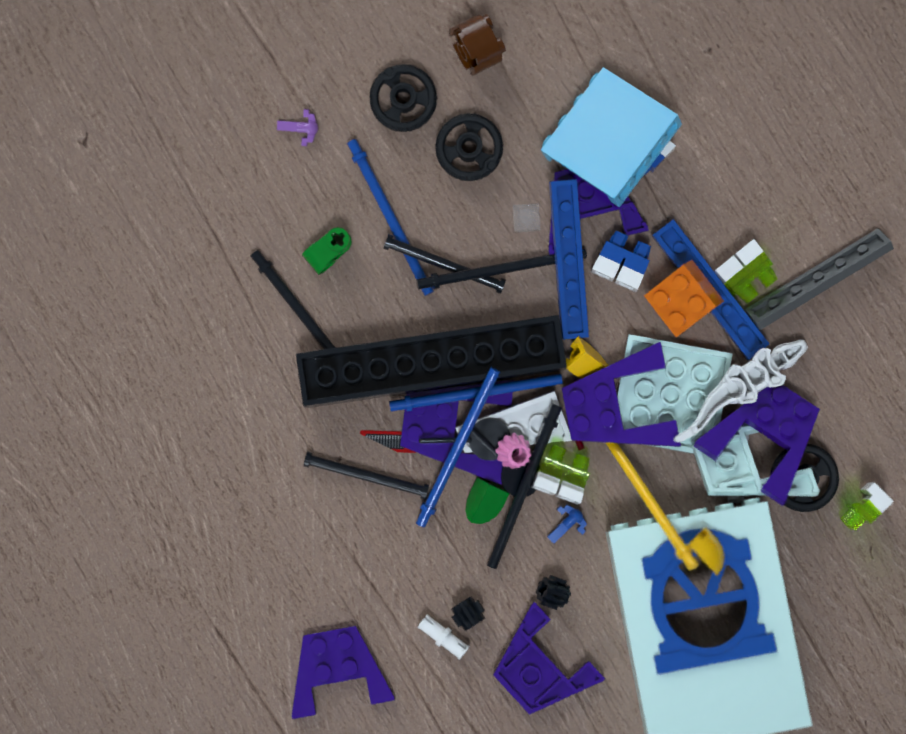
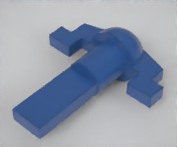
[547,504,587,543]

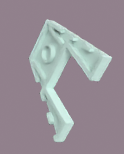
[692,423,819,496]

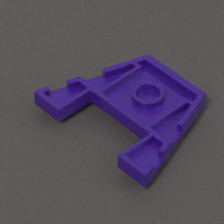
[548,169,649,255]
[493,602,605,715]
[292,626,395,719]

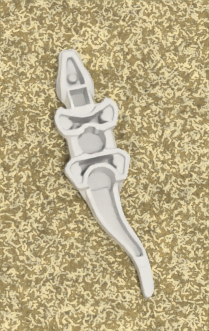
[673,340,808,443]

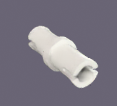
[417,614,470,660]

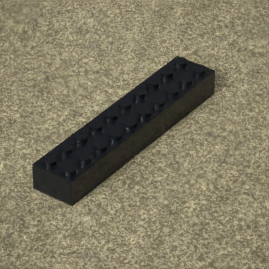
[296,315,567,409]

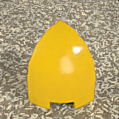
[566,336,608,379]
[687,527,725,576]

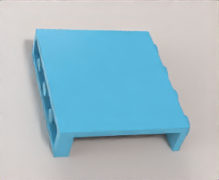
[541,67,682,207]

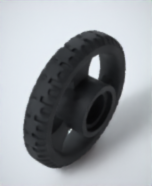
[370,64,437,132]
[435,113,503,181]
[770,444,839,512]

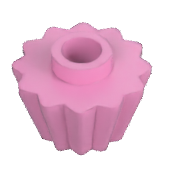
[495,433,531,469]

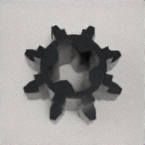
[536,575,571,610]
[451,596,485,631]

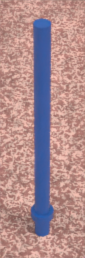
[347,139,434,296]
[416,368,500,528]
[389,374,563,412]

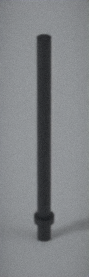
[416,248,587,290]
[250,250,336,349]
[487,403,562,569]

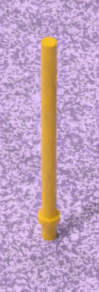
[605,442,698,570]

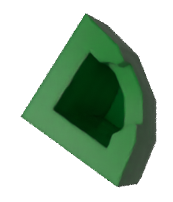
[466,477,509,524]

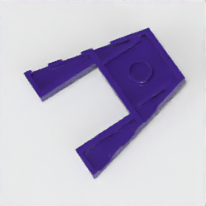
[562,342,681,447]
[400,380,514,485]
[694,385,820,506]

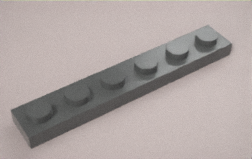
[745,228,894,330]

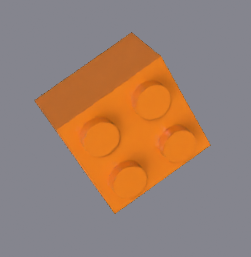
[644,260,724,337]

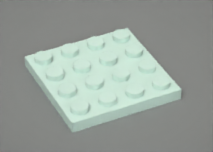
[617,334,733,454]

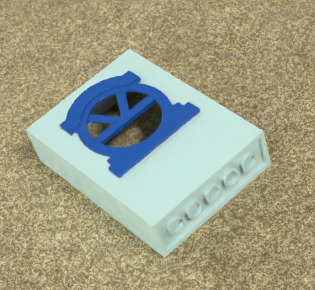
[605,498,812,734]

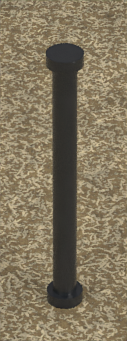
[383,234,506,294]
[303,451,430,500]

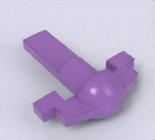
[277,109,318,146]

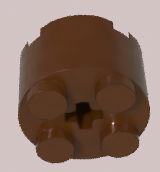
[449,14,506,76]

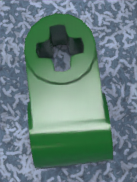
[302,227,352,275]

